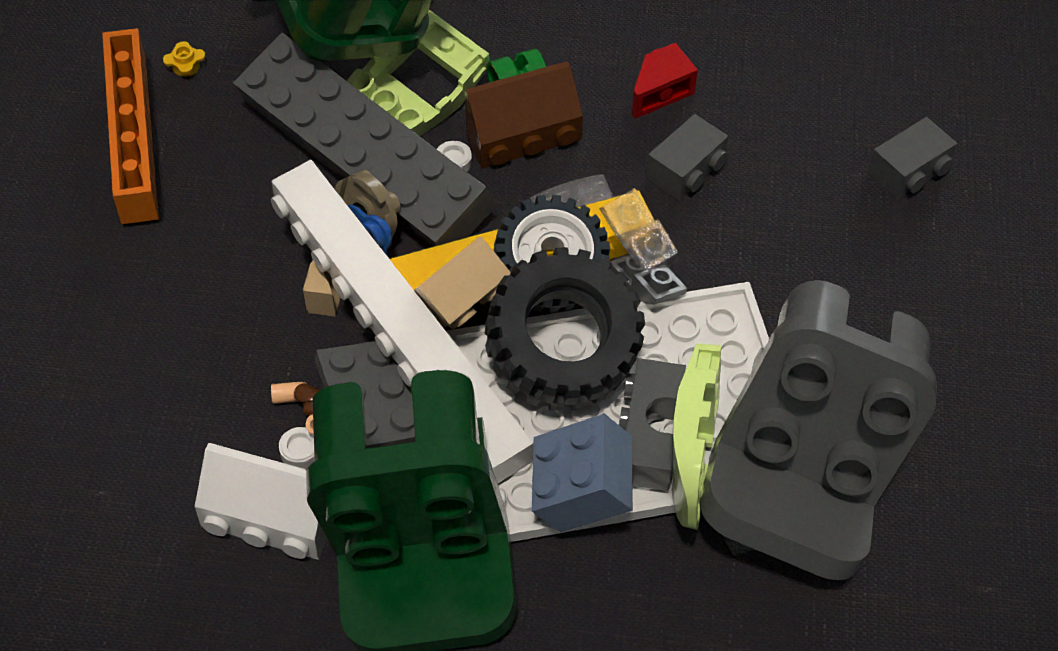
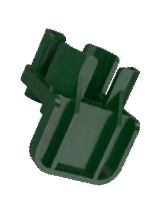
[252,0,434,61]
[306,370,517,651]

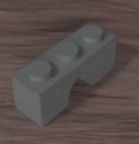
[619,358,686,491]

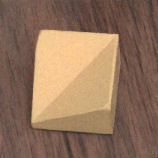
[303,261,340,317]

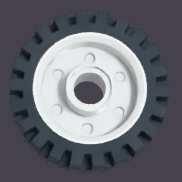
[494,195,610,313]

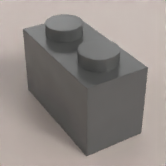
[646,114,729,201]
[868,117,958,200]

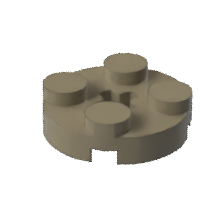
[335,169,401,237]

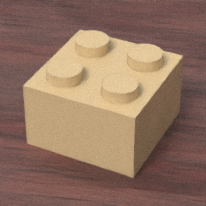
[414,236,511,330]

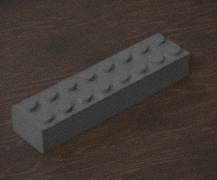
[233,32,496,248]

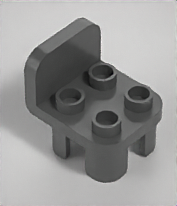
[700,280,937,580]

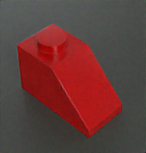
[632,43,698,119]

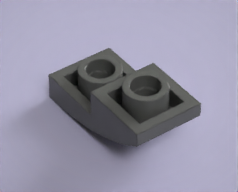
[610,251,687,305]

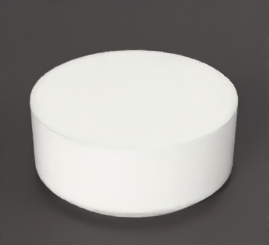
[437,141,472,172]
[279,427,315,469]

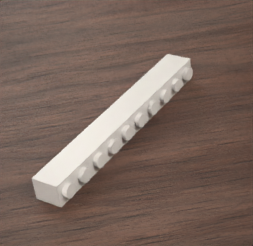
[271,160,533,483]

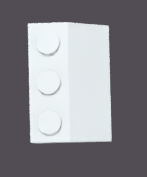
[195,443,327,560]

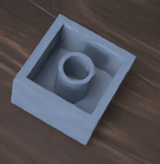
[531,413,633,532]

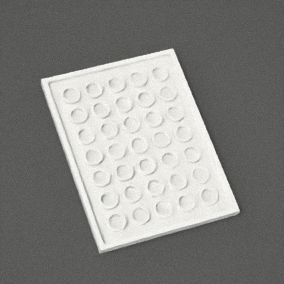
[447,282,769,542]

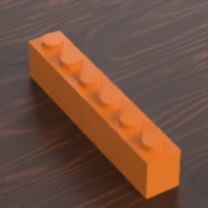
[102,28,159,224]

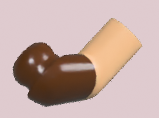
[271,382,320,416]

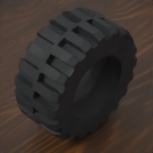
[484,247,645,411]

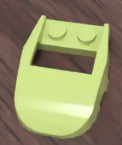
[347,10,490,136]
[673,343,722,530]

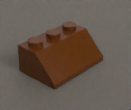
[465,61,583,169]

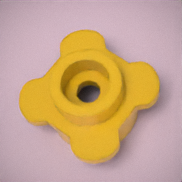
[163,41,205,76]

